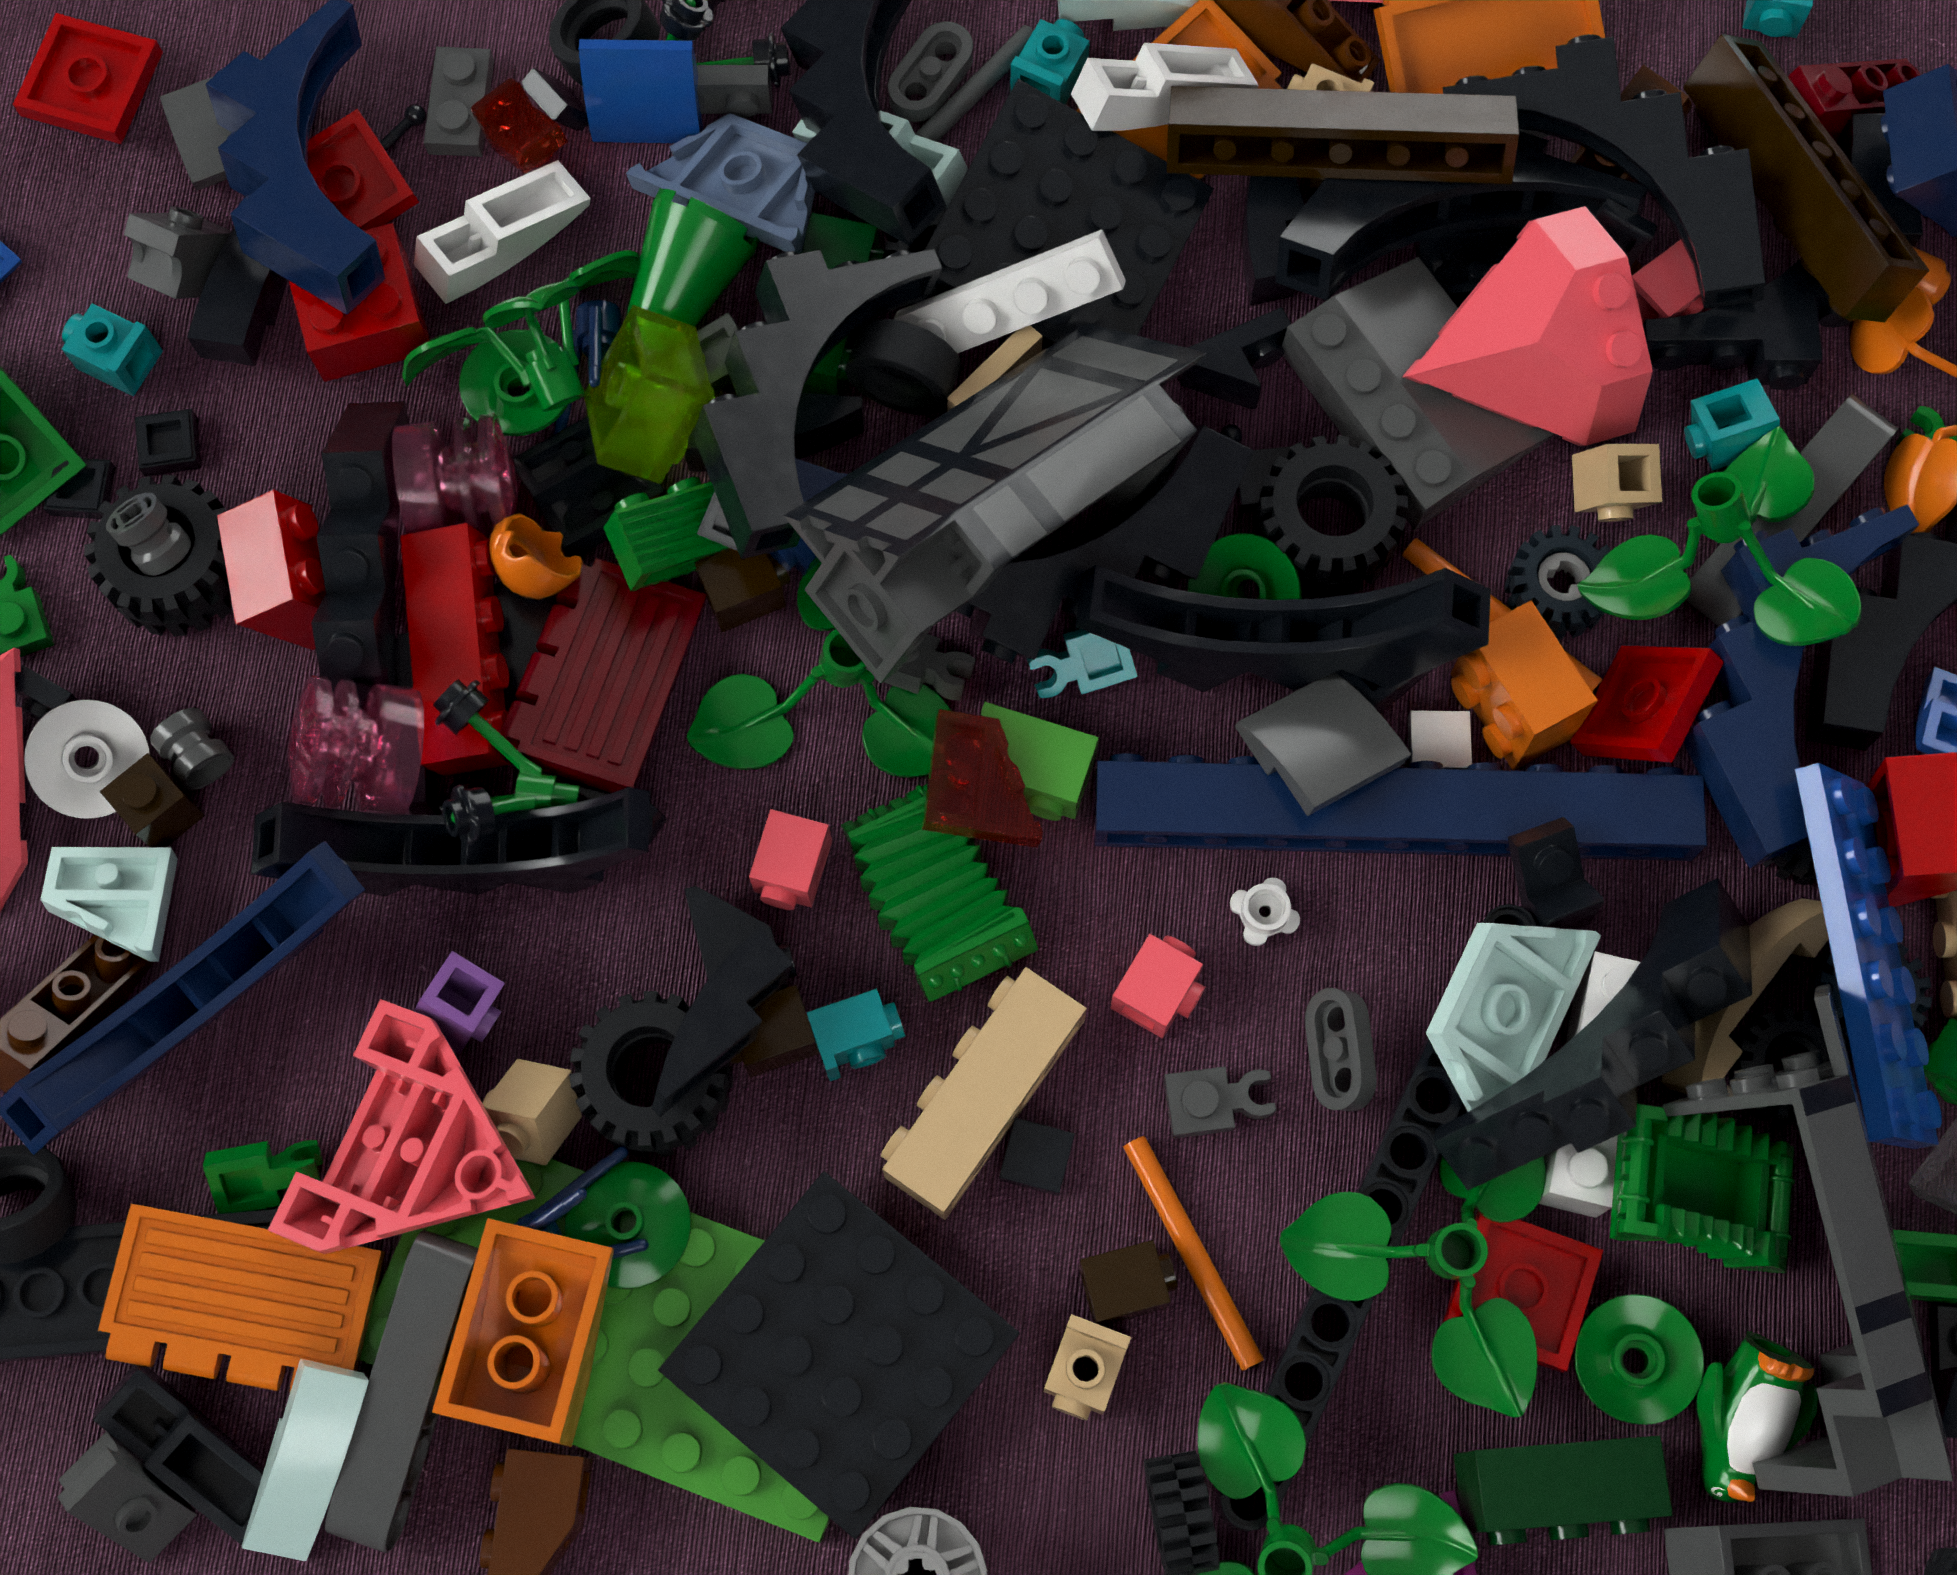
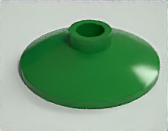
[459,329,568,436]
[1188,533,1302,600]
[565,1162,691,1289]
[1574,1294,1704,1425]

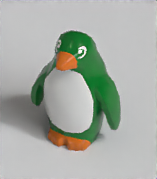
[1697,1331,1819,1503]

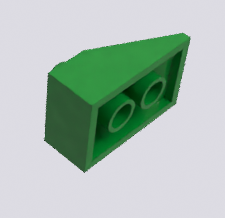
[0,366,87,537]

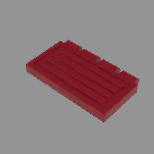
[499,558,707,793]

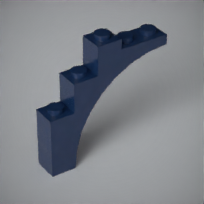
[206,0,386,315]
[1683,504,1919,869]
[0,841,365,1155]

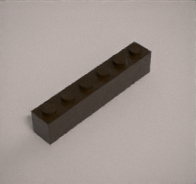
[1683,34,1930,323]
[1167,86,1519,184]

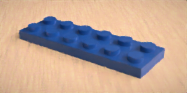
[1795,763,1942,1149]

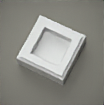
[1408,710,1472,769]

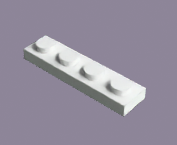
[894,229,1126,353]

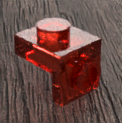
[471,78,568,174]

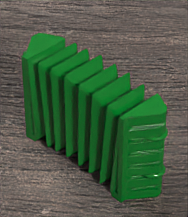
[841,774,1038,1003]
[1609,1104,1795,1273]

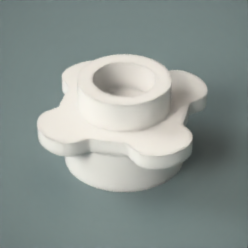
[1230,878,1300,946]

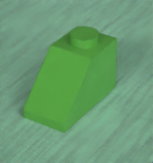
[981,702,1099,821]

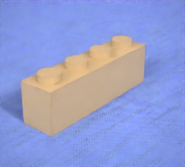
[881,967,1087,1220]

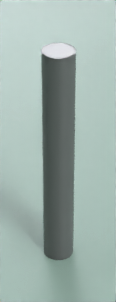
[915,25,1034,142]

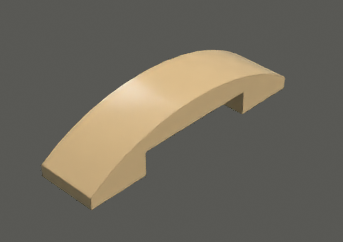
[1661,898,1829,1094]

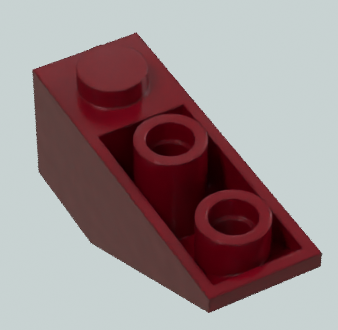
[1788,58,1921,142]

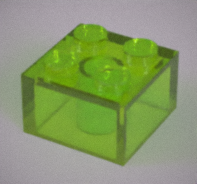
[584,305,714,484]

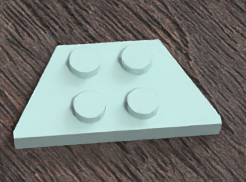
[1426,923,1601,1111]

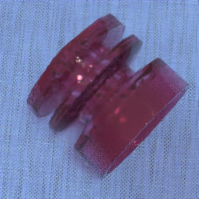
[392,413,518,536]
[288,675,424,814]

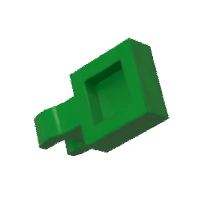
[203,1140,323,1214]

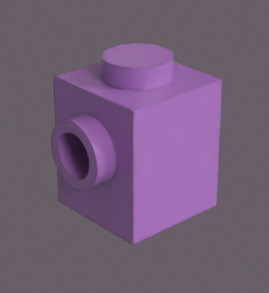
[414,951,505,1054]

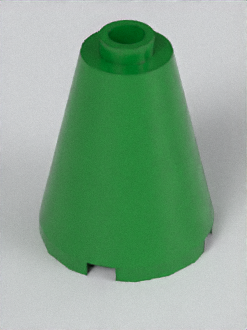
[624,189,760,356]

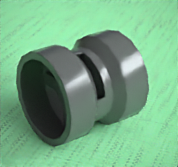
[106,492,192,576]
[150,707,234,791]

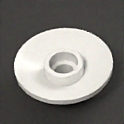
[24,700,150,819]

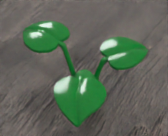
[402,250,640,412]
[1577,426,1862,646]
[686,561,965,778]
[1279,1155,1546,1418]
[1195,1382,1478,1575]

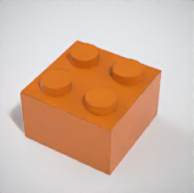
[1450,600,1598,771]

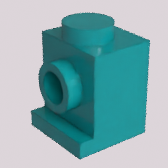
[1011,19,1090,105]
[62,303,163,397]
[1684,378,1780,471]
[806,988,906,1081]

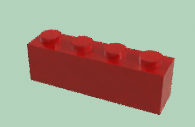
[400,523,511,776]

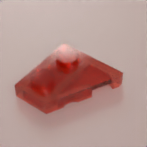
[922,709,1043,848]

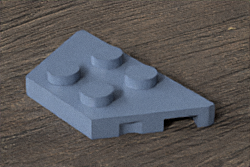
[626,113,815,254]

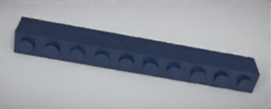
[1094,753,1707,861]

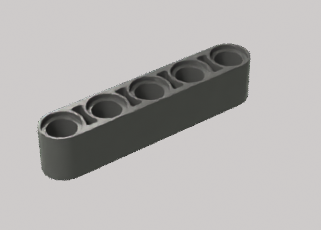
[1685,394,1899,626]
[325,1230,479,1553]

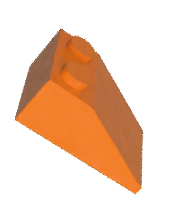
[432,1218,614,1447]

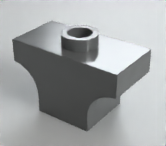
[124,206,232,299]
[57,1431,197,1563]

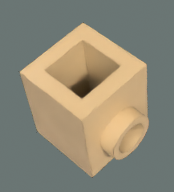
[1572,444,1662,522]
[482,1059,582,1166]

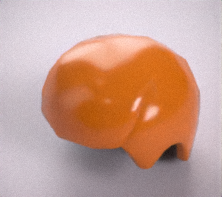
[489,513,583,600]

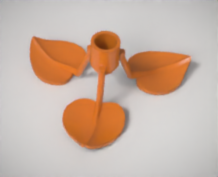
[1850,286,1957,534]

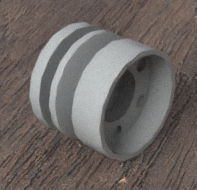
[848,1507,988,1575]

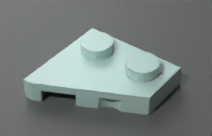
[40,847,178,962]

